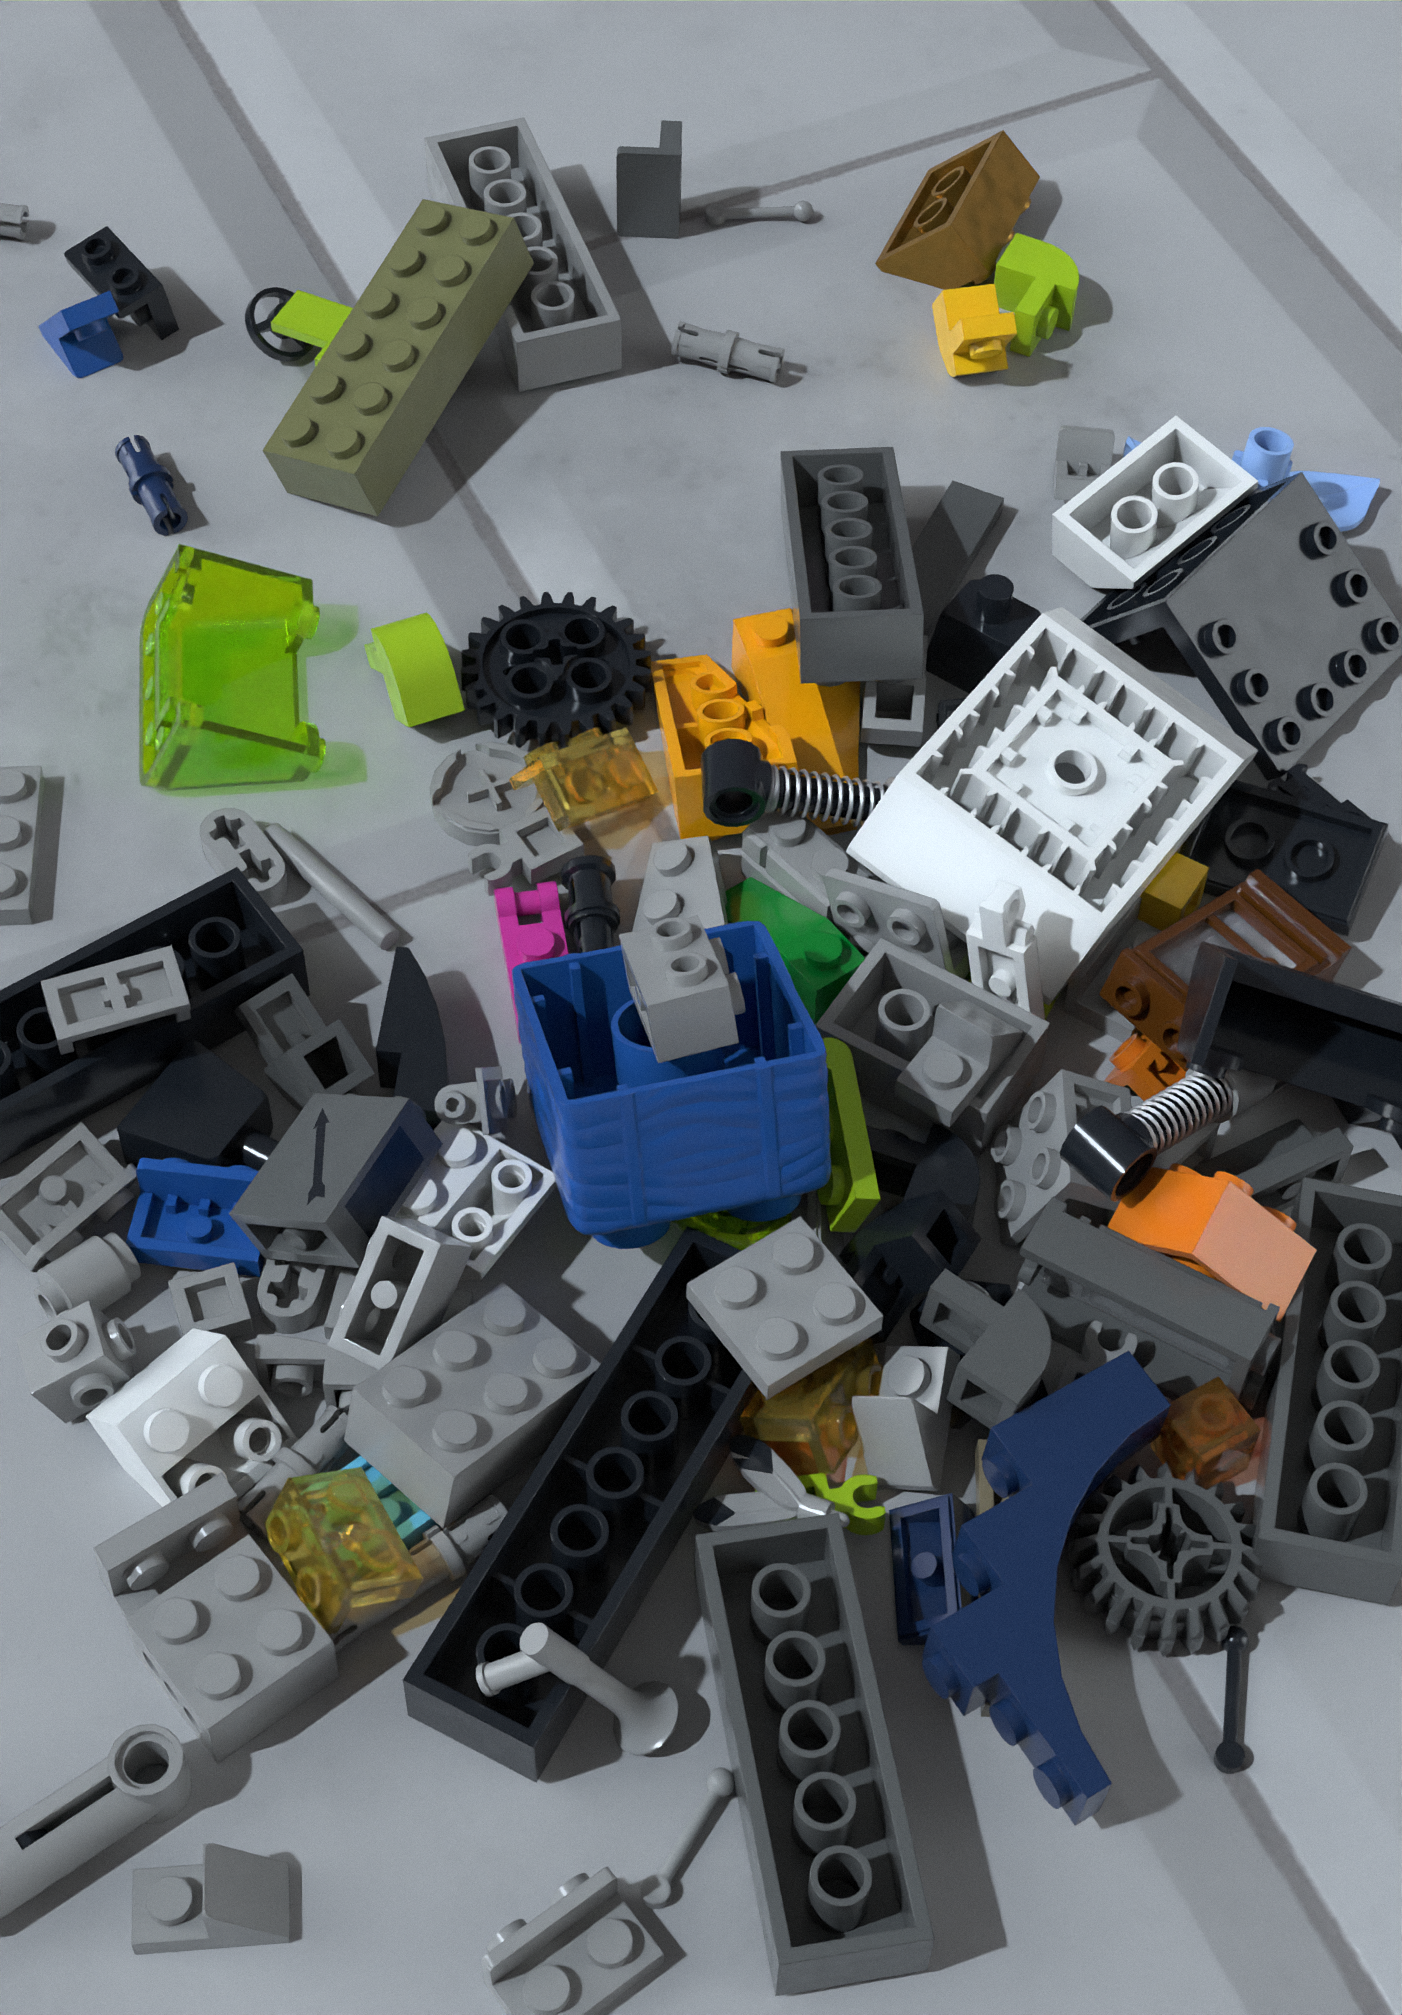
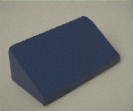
[889,1493,978,1645]

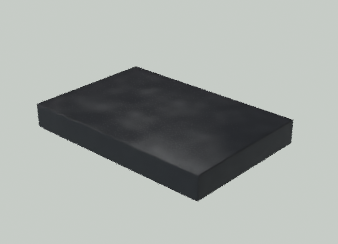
[1179,780,1389,936]

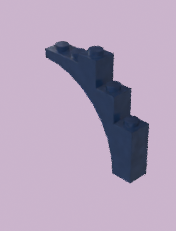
[922,1351,1171,1826]

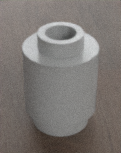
[34,1232,141,1320]

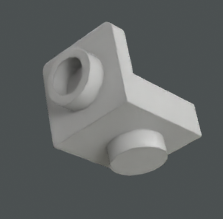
[1053,425,1115,504]

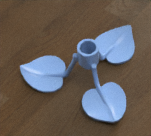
[1123,427,1380,532]

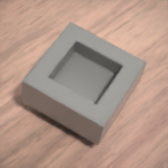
[168,1262,254,1339]

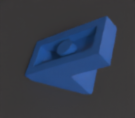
[38,291,123,378]

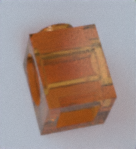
[1150,1376,1261,1490]

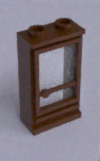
[1099,869,1352,1072]

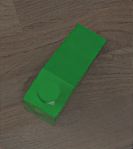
[725,877,865,1025]

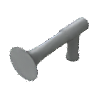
[476,1622,679,1755]

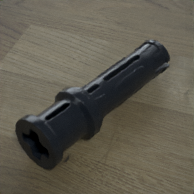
[561,855,620,953]

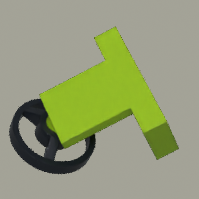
[245,287,353,367]

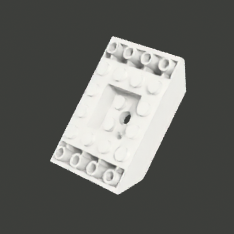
[846,607,1258,1006]

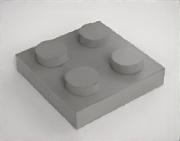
[686,1216,883,1400]

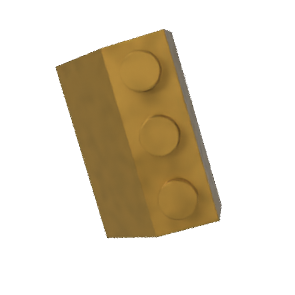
[875,130,1040,290]

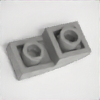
[255,1334,377,1418]

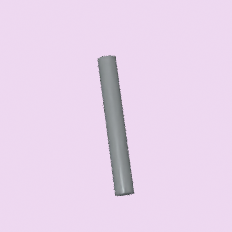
[263,823,399,950]

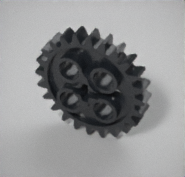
[460,592,651,753]

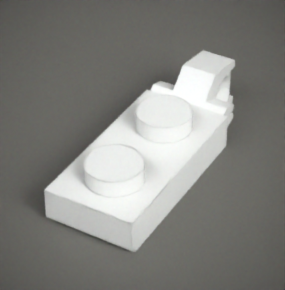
[966,879,1045,1020]

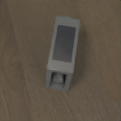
[229,1093,443,1268]

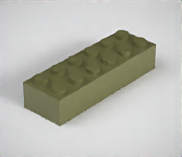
[262,199,534,516]

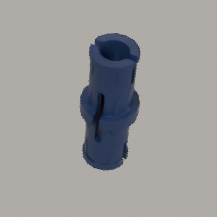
[115,435,188,536]

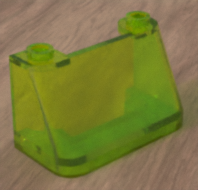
[139,544,326,791]

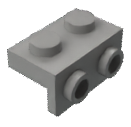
[0,1122,137,1272]

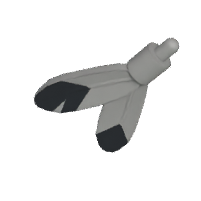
[693,1434,850,1532]

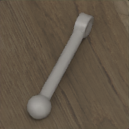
[705,201,813,225]
[641,1767,735,1909]

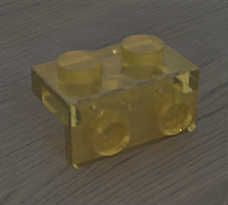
[509,727,659,832]
[739,1337,883,1474]
[265,1467,424,1635]

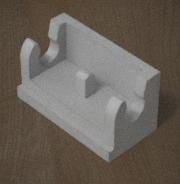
[41,945,191,1055]

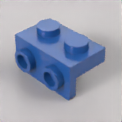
[125,1158,265,1277]

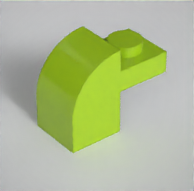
[994,233,1079,357]
[364,612,465,728]

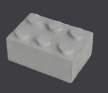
[815,938,1050,1158]
[344,1282,601,1529]

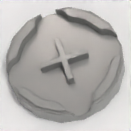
[429,742,551,846]

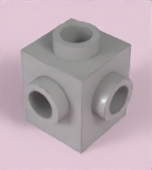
[16,1300,137,1423]

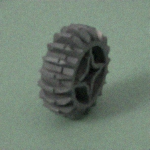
[1067,1462,1263,1657]

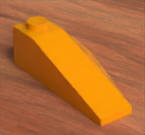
[731,608,860,836]
[651,654,798,841]

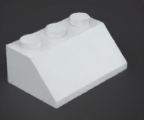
[1052,416,1258,589]

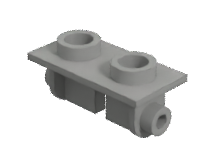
[435,1066,517,1135]

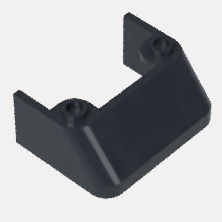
[1176,941,1402,1136]

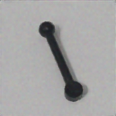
[1213,1625,1249,1774]

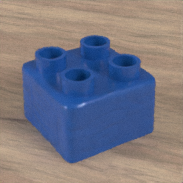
[512,921,831,1249]

